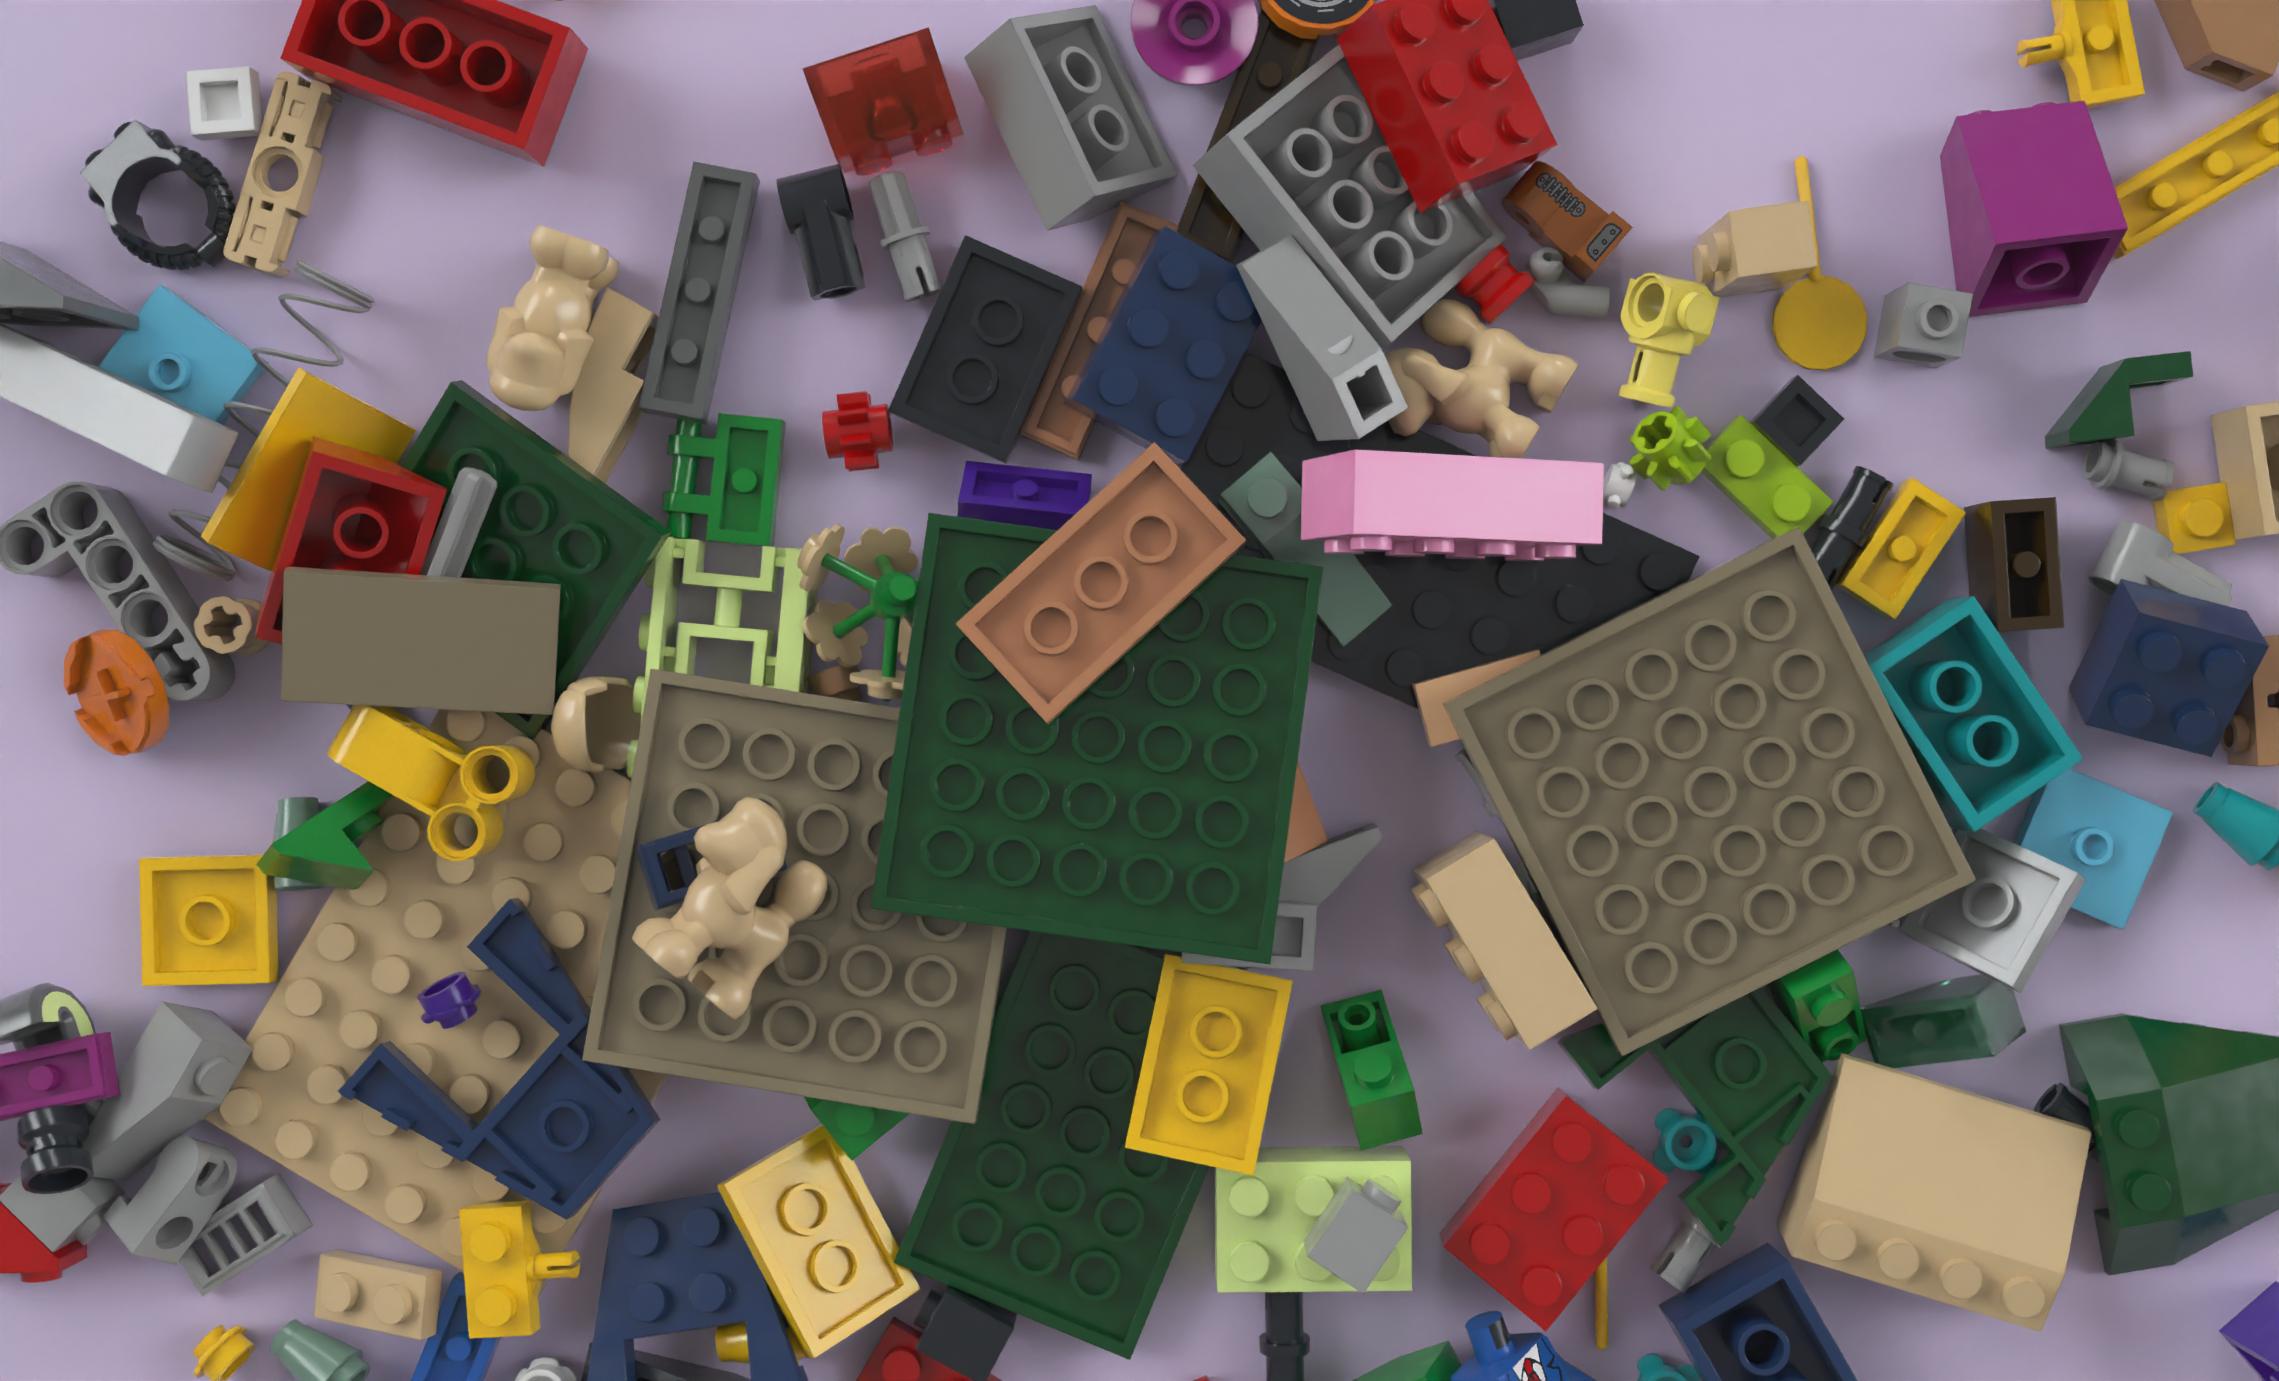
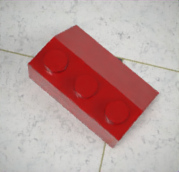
[255,436,447,645]

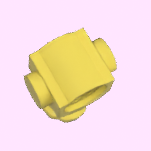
[1619,273,1720,408]

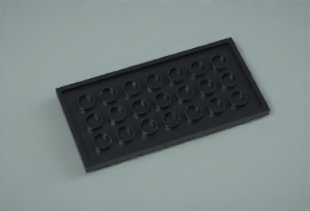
[1180,352,1700,710]

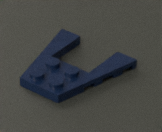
[338,898,661,1220]
[587,1192,808,1381]

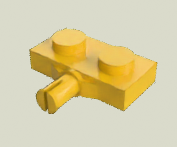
[2017,0,2145,109]
[459,1201,580,1339]

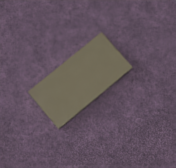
[281,567,561,715]

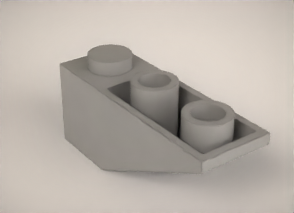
[1236,235,1408,441]

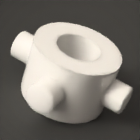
[1603,462,1637,510]

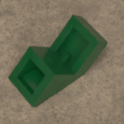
[2044,351,2193,449]

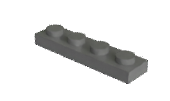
[639,161,760,425]

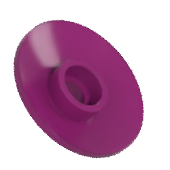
[1131,0,1258,86]

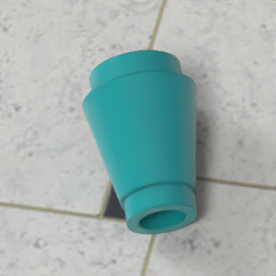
[2193,782,2279,870]

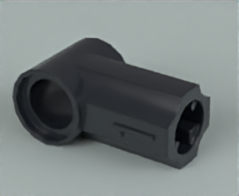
[777,164,866,300]

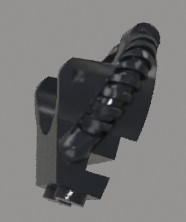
[80,120,236,270]

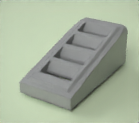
[179,1173,313,1297]

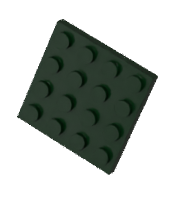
[401,380,672,739]

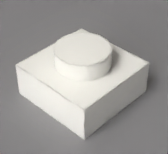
[186,66,263,141]

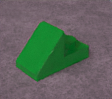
[256,781,393,890]

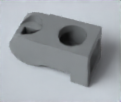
[103,1136,237,1265]

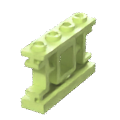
[627,537,818,778]

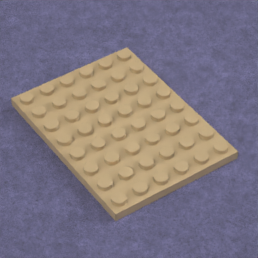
[203,709,669,1298]

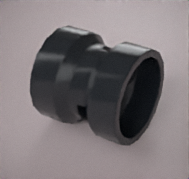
[17,1105,94,1194]

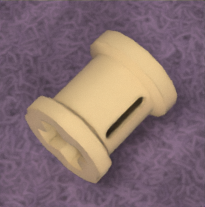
[194,596,270,655]

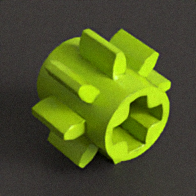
[1629,406,1712,491]

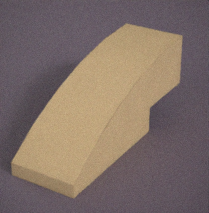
[568,287,659,484]

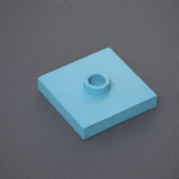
[98,284,269,425]
[2013,768,2174,930]

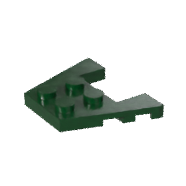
[1557,987,1832,1246]

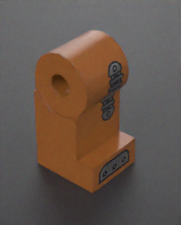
[1501,160,1633,283]

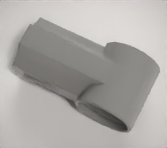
[2088,520,2232,606]

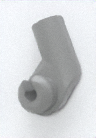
[1524,247,1610,318]

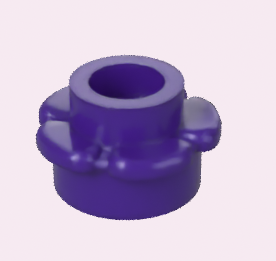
[417,972,481,1029]

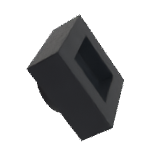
[1750,375,1844,467]

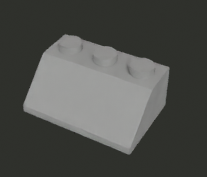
[964,5,1177,231]

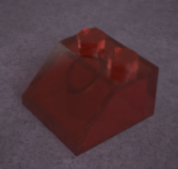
[802,27,964,176]

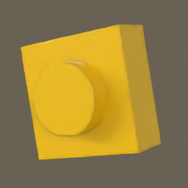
[2153,482,2236,554]

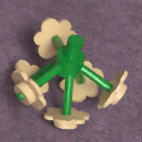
[797,524,919,702]

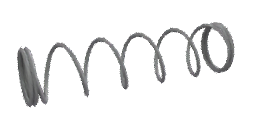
[153,261,374,581]

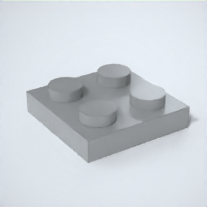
[1900,828,2086,994]

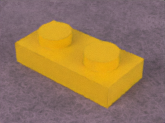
[1835,477,1966,620]

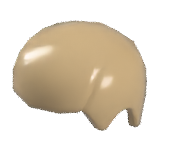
[551,676,641,773]

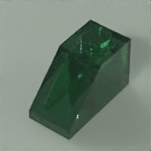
[1861,974,2027,1068]

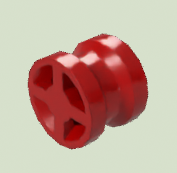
[1454,244,1536,325]

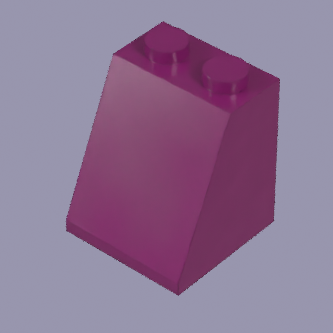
[1940,101,2128,317]

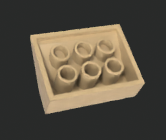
[1776,1053,2092,1332]

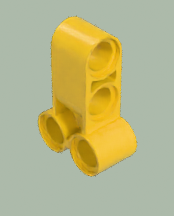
[327,705,535,861]

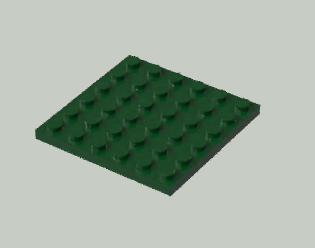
[870,513,1323,964]

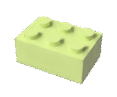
[1214,1146,1413,1293]

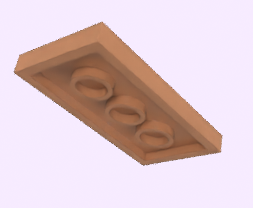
[956,442,1246,725]

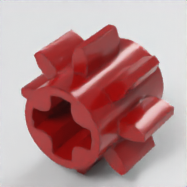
[822,391,894,472]

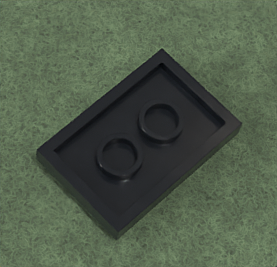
[888,235,1083,464]

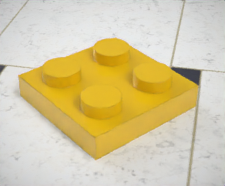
[139,854,279,986]

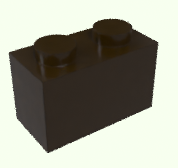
[1964,497,2064,632]

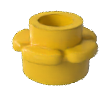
[193,1325,255,1381]

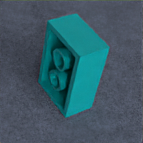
[1864,596,2083,832]

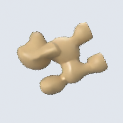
[486,225,619,411]
[1384,299,1579,459]
[632,797,827,1020]

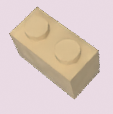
[1692,201,1817,297]

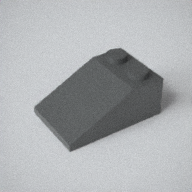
[0,241,139,330]

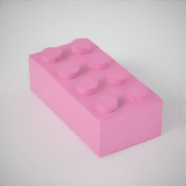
[1301,450,1604,561]

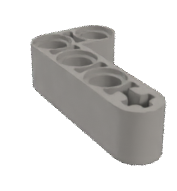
[0,482,235,701]

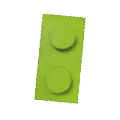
[1702,415,1833,539]

